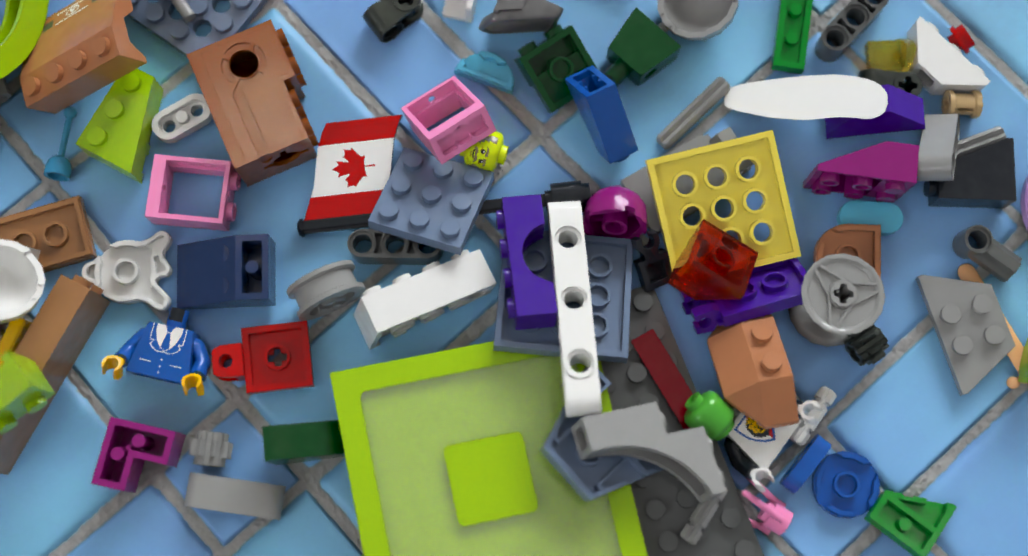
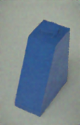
[565,65,638,164]

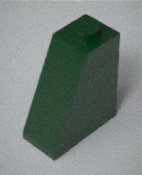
[262,420,345,465]

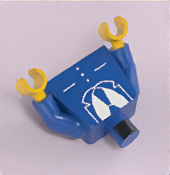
[101,307,211,396]

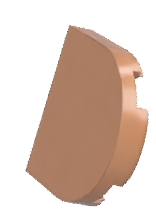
[813,224,881,278]

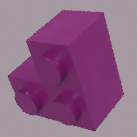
[91,417,186,493]

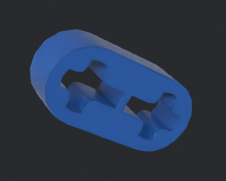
[779,434,832,494]

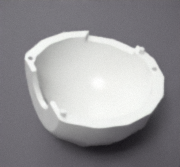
[0,239,46,324]

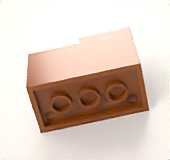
[186,19,319,186]

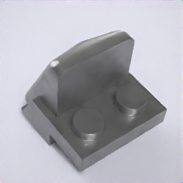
[479,0,563,34]

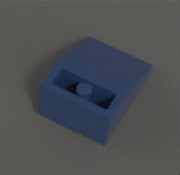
[177,234,276,309]

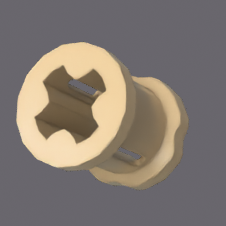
[941,90,983,119]

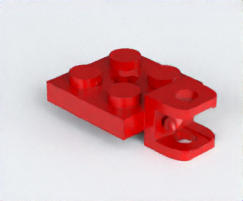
[211,321,314,395]

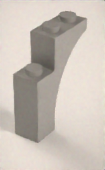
[571,402,726,503]

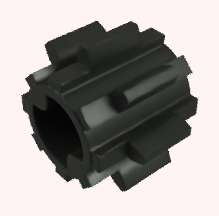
[843,324,889,366]

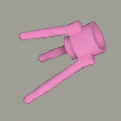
[742,478,794,536]

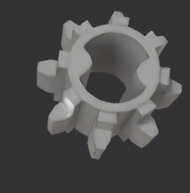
[189,431,233,467]

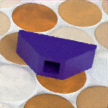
[825,84,925,139]

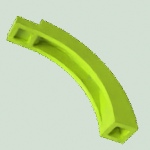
[0,0,49,79]

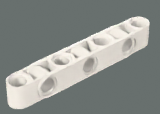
[547,200,602,417]

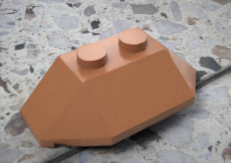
[707,314,799,430]

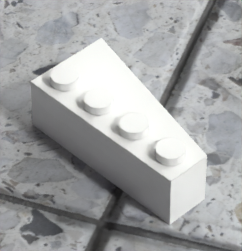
[354,249,497,350]

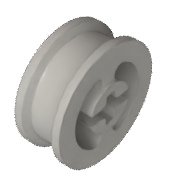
[287,260,366,321]

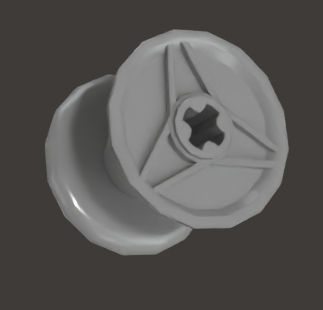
[788,253,885,347]

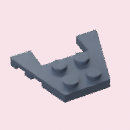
[540,366,664,503]

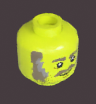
[460,131,509,172]

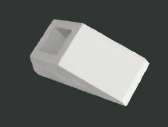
[907,16,990,95]

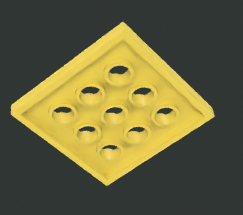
[645,130,801,287]

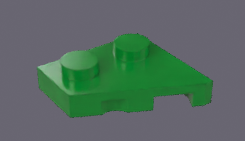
[864,490,957,556]

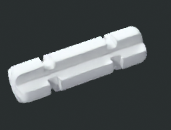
[789,386,837,446]

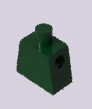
[604,7,681,87]

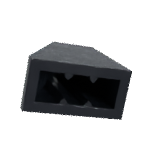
[924,138,1017,208]

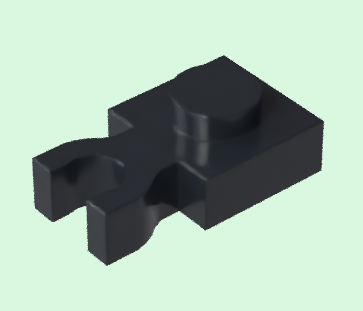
[631,229,673,292]

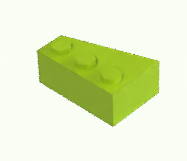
[75,68,164,184]
[0,351,55,434]

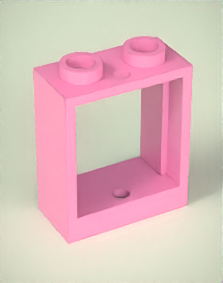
[401,76,497,164]
[145,154,241,231]

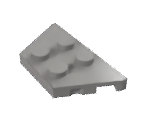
[915,275,1015,396]

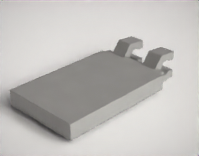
[620,127,754,234]

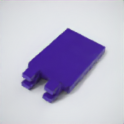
[680,257,807,335]

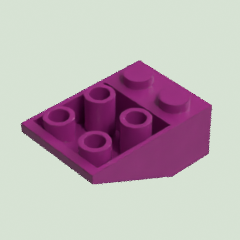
[803,141,919,203]

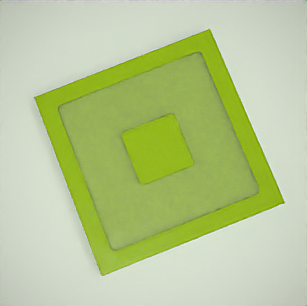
[330,341,648,556]

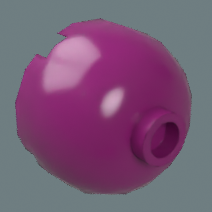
[583,185,648,239]

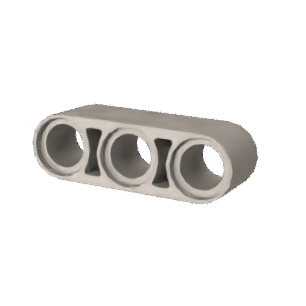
[917,113,960,181]
[184,472,286,520]

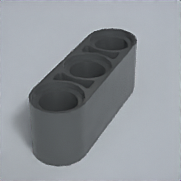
[815,0,889,62]
[347,229,443,265]

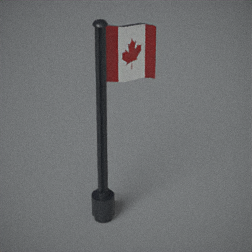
[297,115,591,237]

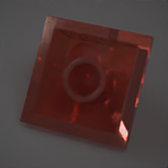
[668,219,758,300]

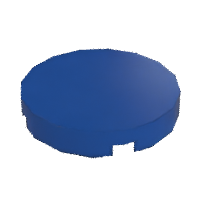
[811,451,880,518]

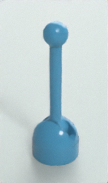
[43,106,77,182]

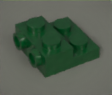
[514,24,597,113]

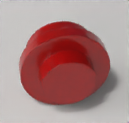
[947,24,975,54]

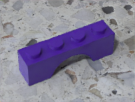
[495,194,558,330]

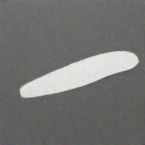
[724,74,888,120]

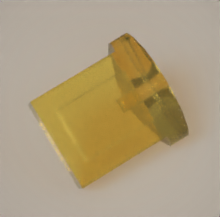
[864,38,916,72]

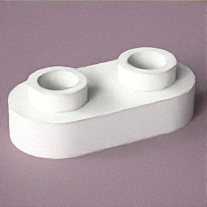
[152,93,213,143]

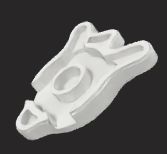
[81,231,173,312]

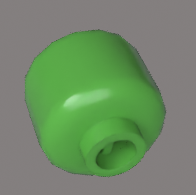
[684,391,735,441]

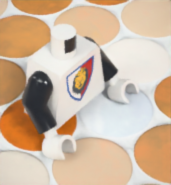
[723,399,823,493]

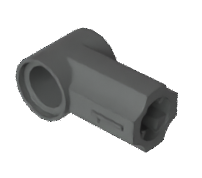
[952,225,1022,282]

